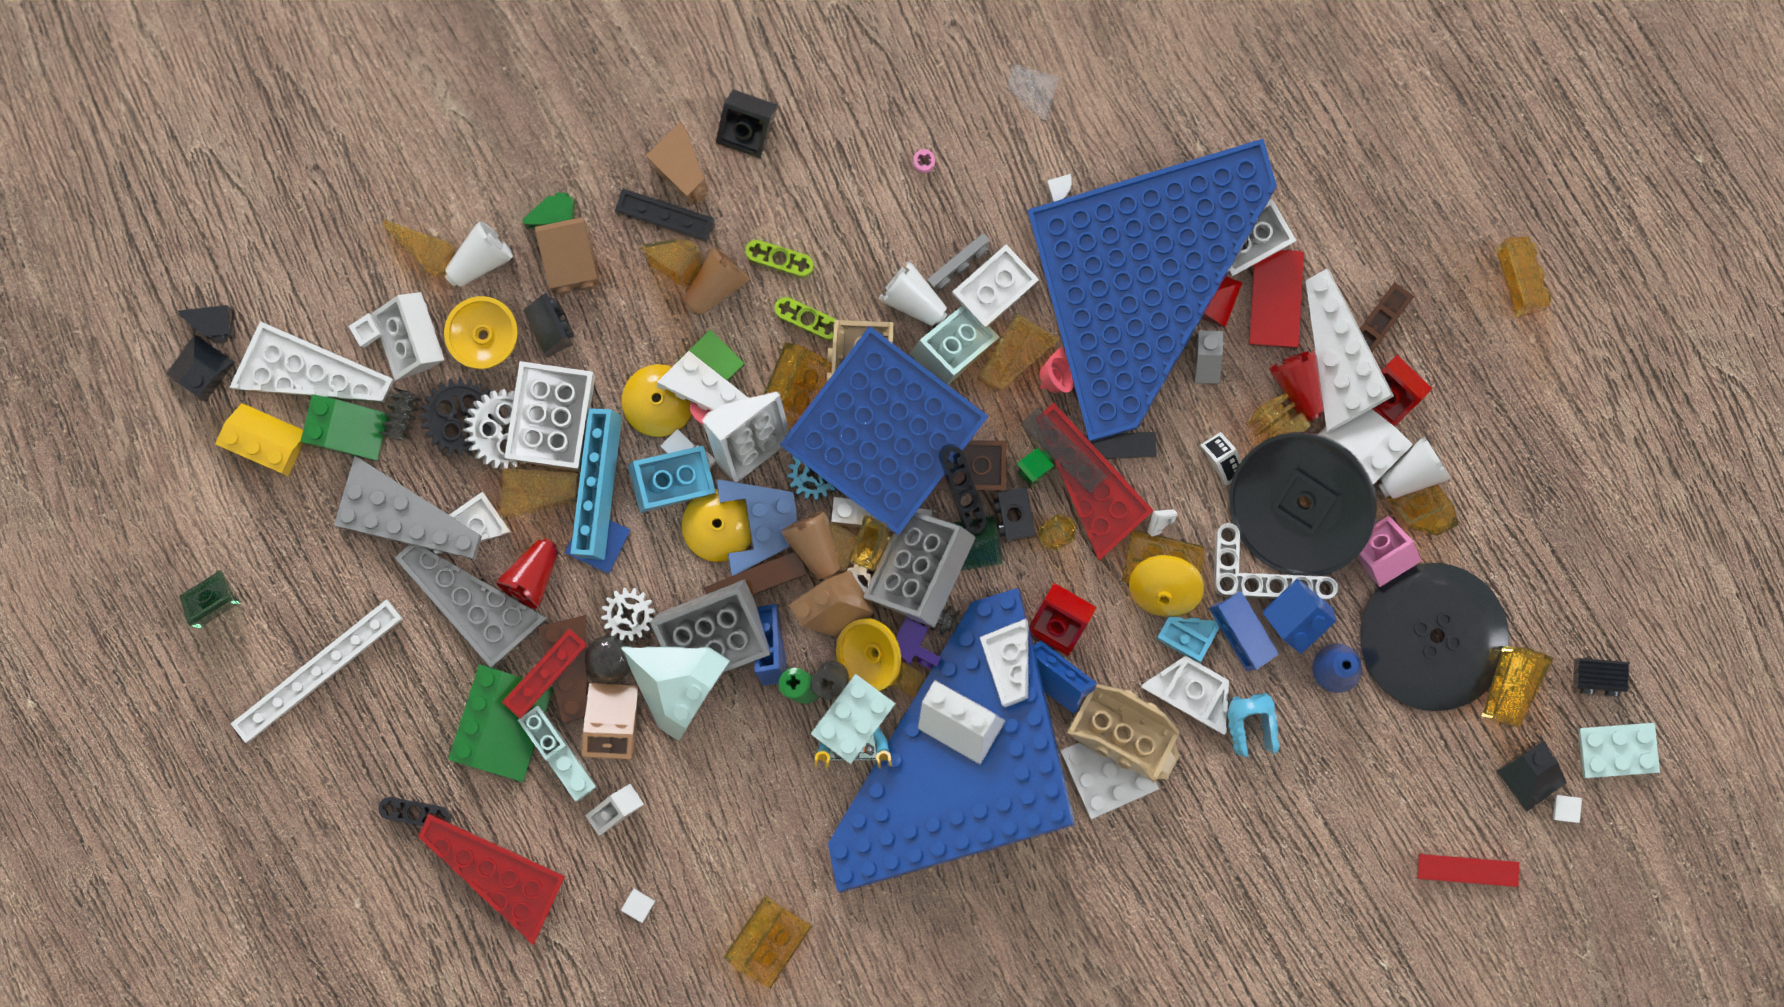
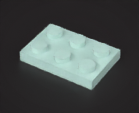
[811,674,895,764]
[1578,723,1660,778]

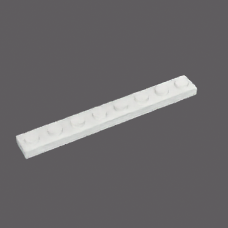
[231,599,403,743]

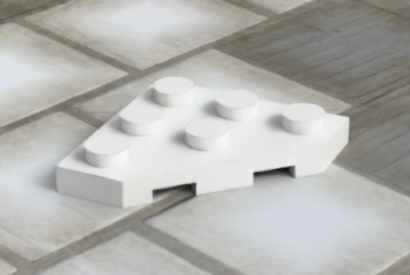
[1060,743,1159,819]

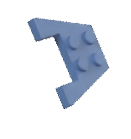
[716,480,798,575]

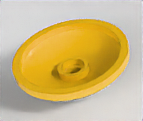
[444,296,518,369]
[622,364,692,437]
[682,489,752,562]
[1129,555,1204,617]
[836,618,901,691]

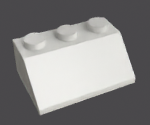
[1228,199,1296,277]
[372,292,444,381]
[918,680,1005,764]

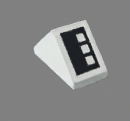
[1200,432,1241,486]

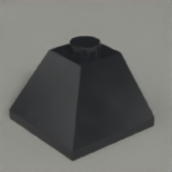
[166,334,235,401]
[1496,741,1567,811]

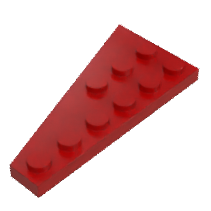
[1036,402,1154,560]
[418,814,565,945]

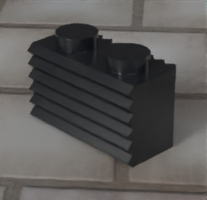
[1573,658,1630,697]

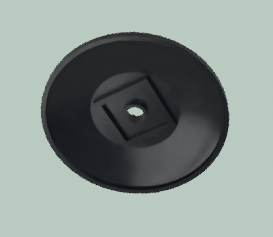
[1229,432,1377,576]
[1360,563,1509,711]

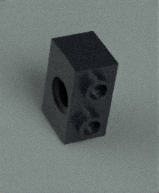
[993,487,1036,543]

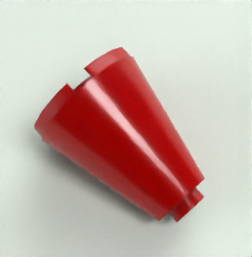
[1269,350,1324,421]
[496,538,559,609]

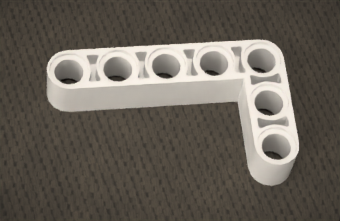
[1214,523,1338,601]

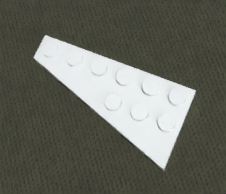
[1306,268,1394,432]
[229,321,394,402]

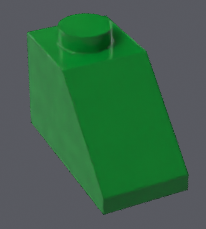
[523,193,576,229]
[1015,448,1054,488]

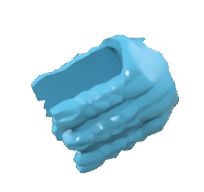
[1227,693,1279,757]

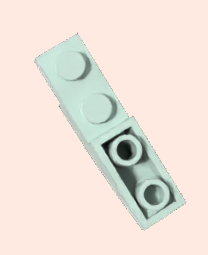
[518,706,597,802]

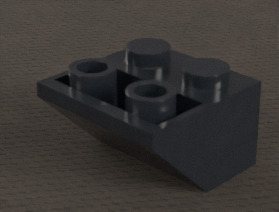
[523,293,574,357]

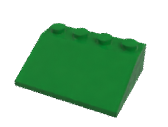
[448,664,553,782]

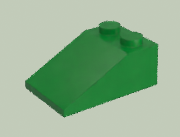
[300,394,389,461]

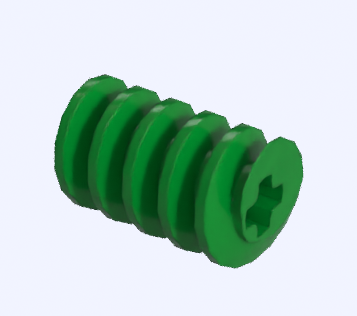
[778,668,821,705]

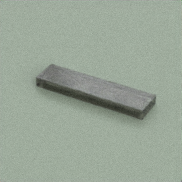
[1020,407,1108,494]

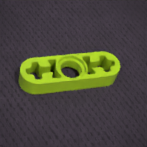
[745,240,814,278]
[775,297,836,341]

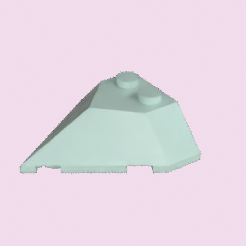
[621,647,730,741]

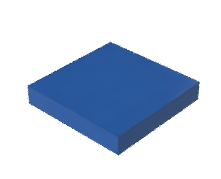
[564,520,631,574]

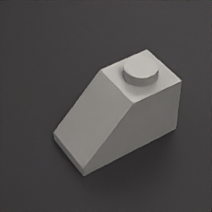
[1194,330,1223,384]

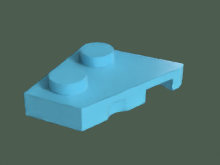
[1156,616,1220,663]

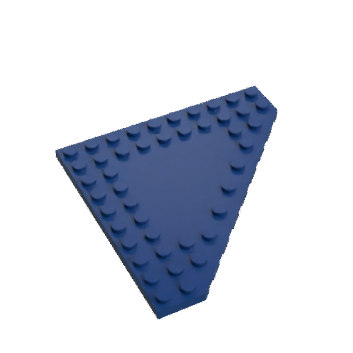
[1028,139,1277,442]
[828,588,1075,893]

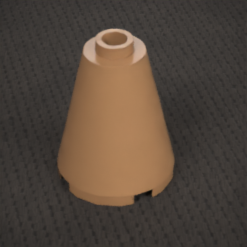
[684,247,750,315]
[781,510,840,581]

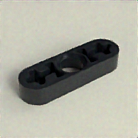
[378,797,451,826]

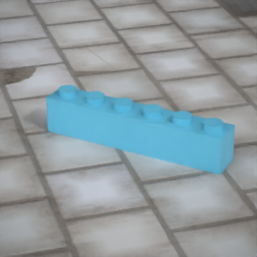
[570,408,622,560]

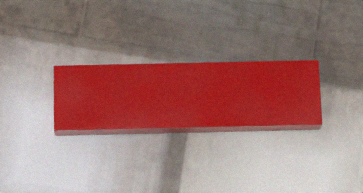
[502,628,587,719]
[1417,854,1520,887]

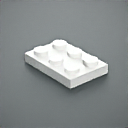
[952,244,1039,329]

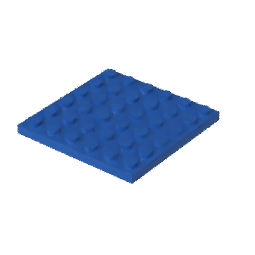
[780,326,988,535]

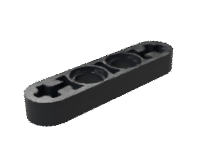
[939,444,986,534]

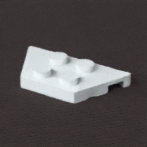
[1141,656,1229,735]

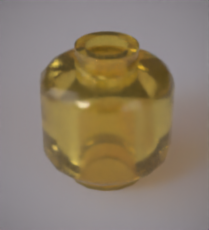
[1039,514,1076,550]

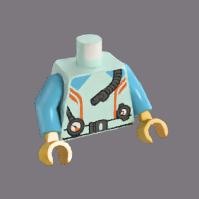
[814,727,892,769]

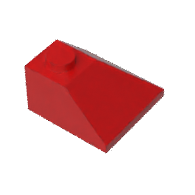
[1201,276,1243,327]

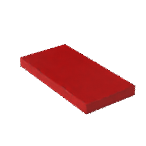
[1249,250,1304,349]

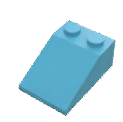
[628,445,716,513]

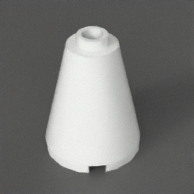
[445,221,513,287]
[878,261,947,326]
[1379,437,1451,499]

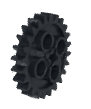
[420,377,495,458]

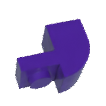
[897,617,941,669]

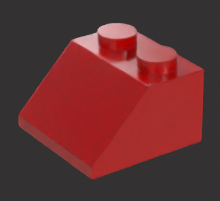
[1372,355,1433,427]
[1029,583,1097,656]

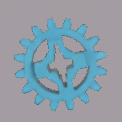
[787,456,835,501]

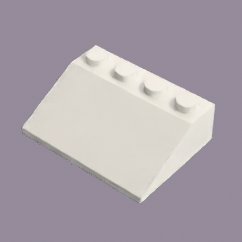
[505,361,595,472]
[702,392,790,482]
[1318,409,1413,484]

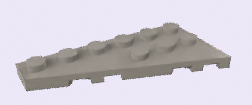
[334,456,482,560]
[395,545,547,668]

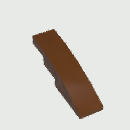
[1359,282,1414,352]
[704,552,806,596]

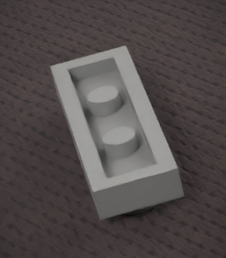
[927,233,990,290]

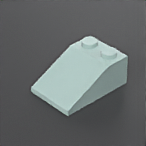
[910,305,999,385]

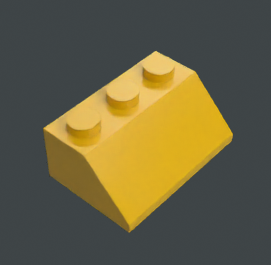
[215,403,304,477]

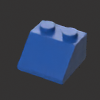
[1262,578,1336,654]

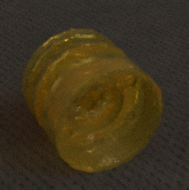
[1245,392,1312,441]

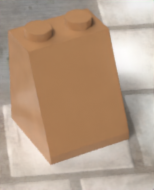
[646,121,708,207]
[535,217,600,295]
[789,570,876,638]

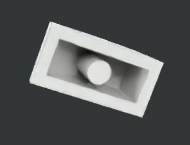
[585,784,644,836]

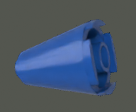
[1312,643,1362,693]

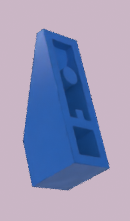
[755,604,786,686]

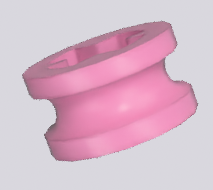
[913,149,935,173]

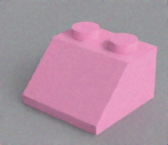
[1357,516,1421,587]

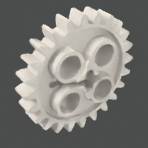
[463,389,525,470]

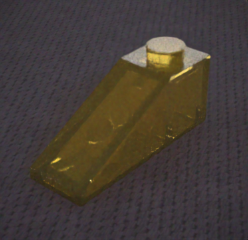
[383,220,456,277]

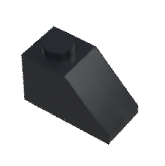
[178,305,236,343]

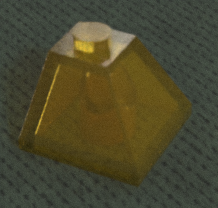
[1387,484,1459,536]

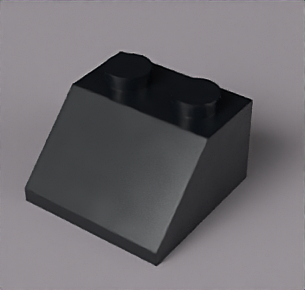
[715,89,778,158]

